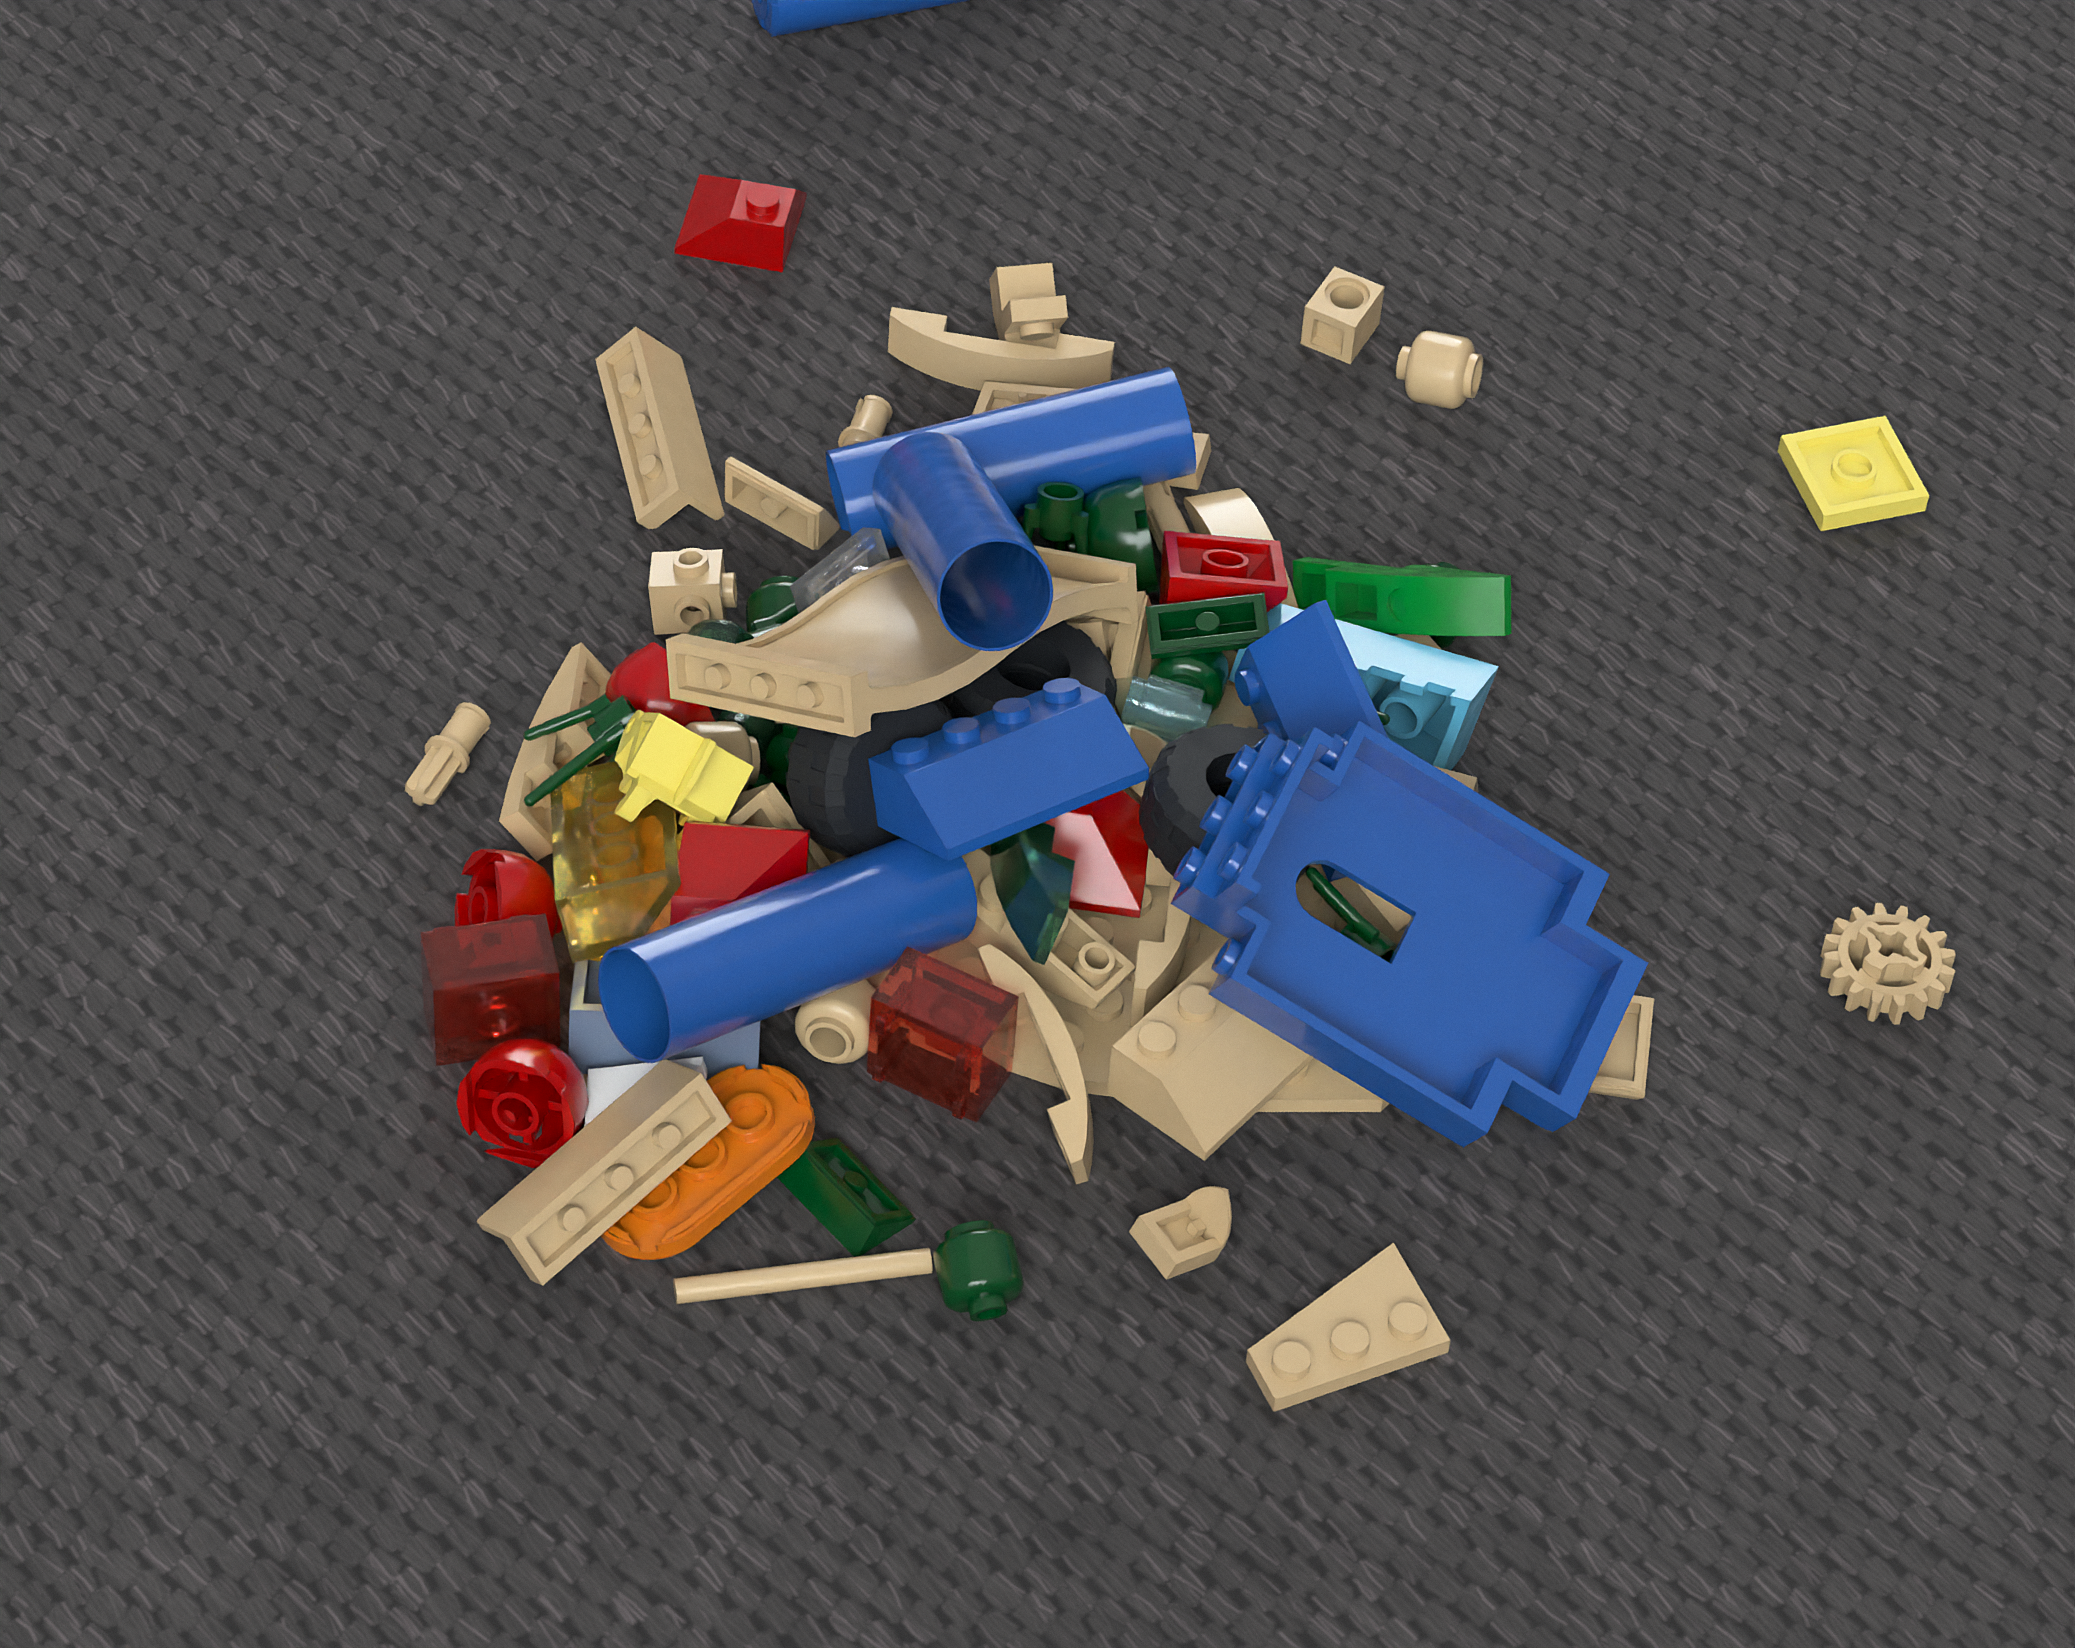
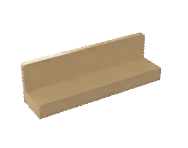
[595,327,724,529]
[477,1059,732,1286]

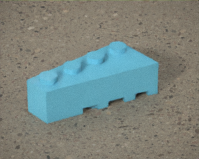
[1228,603,1499,770]

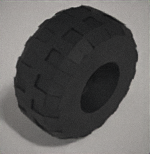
[938,620,1117,719]
[786,700,952,858]
[1139,724,1310,883]

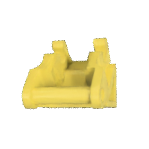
[614,710,754,850]

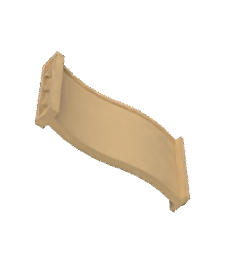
[666,546,1138,737]

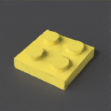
[1778,416,1929,531]

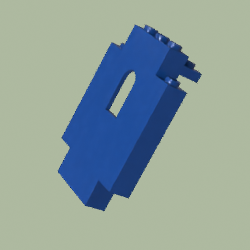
[1170,720,1648,1148]

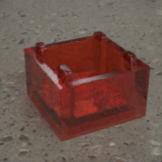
[420,914,560,1066]
[867,946,1019,1123]

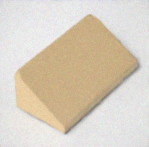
[725,456,840,550]

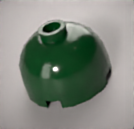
[1068,477,1159,594]

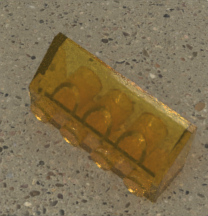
[550,761,681,963]

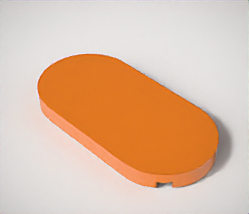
[601,1064,815,1260]

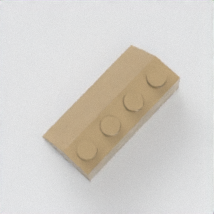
[1107,944,1314,1161]

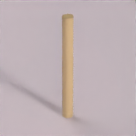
[673,1248,932,1304]

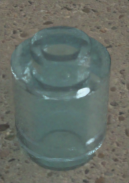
[1120,674,1213,742]

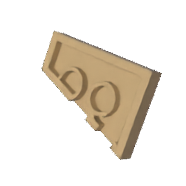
[1246,1243,1451,1412]

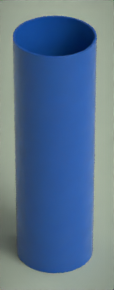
[825,367,1196,558]
[873,432,1053,651]
[598,838,977,1063]

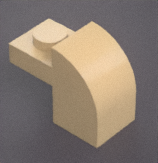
[989,263,1068,349]

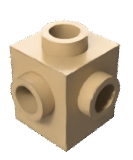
[648,548,737,635]

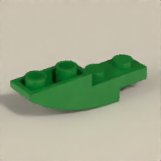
[1293,557,1511,636]

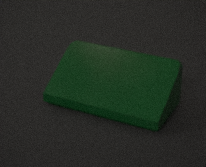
[1145,593,1269,659]
[777,1138,916,1257]

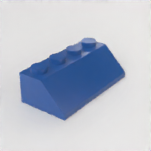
[1234,600,1388,882]
[868,678,1150,861]

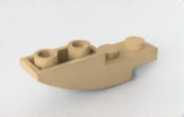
[962,849,1136,1009]

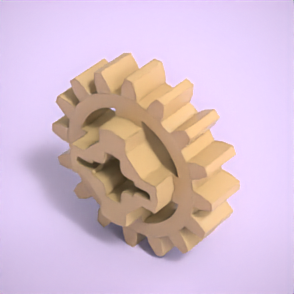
[1820,903,1956,1024]

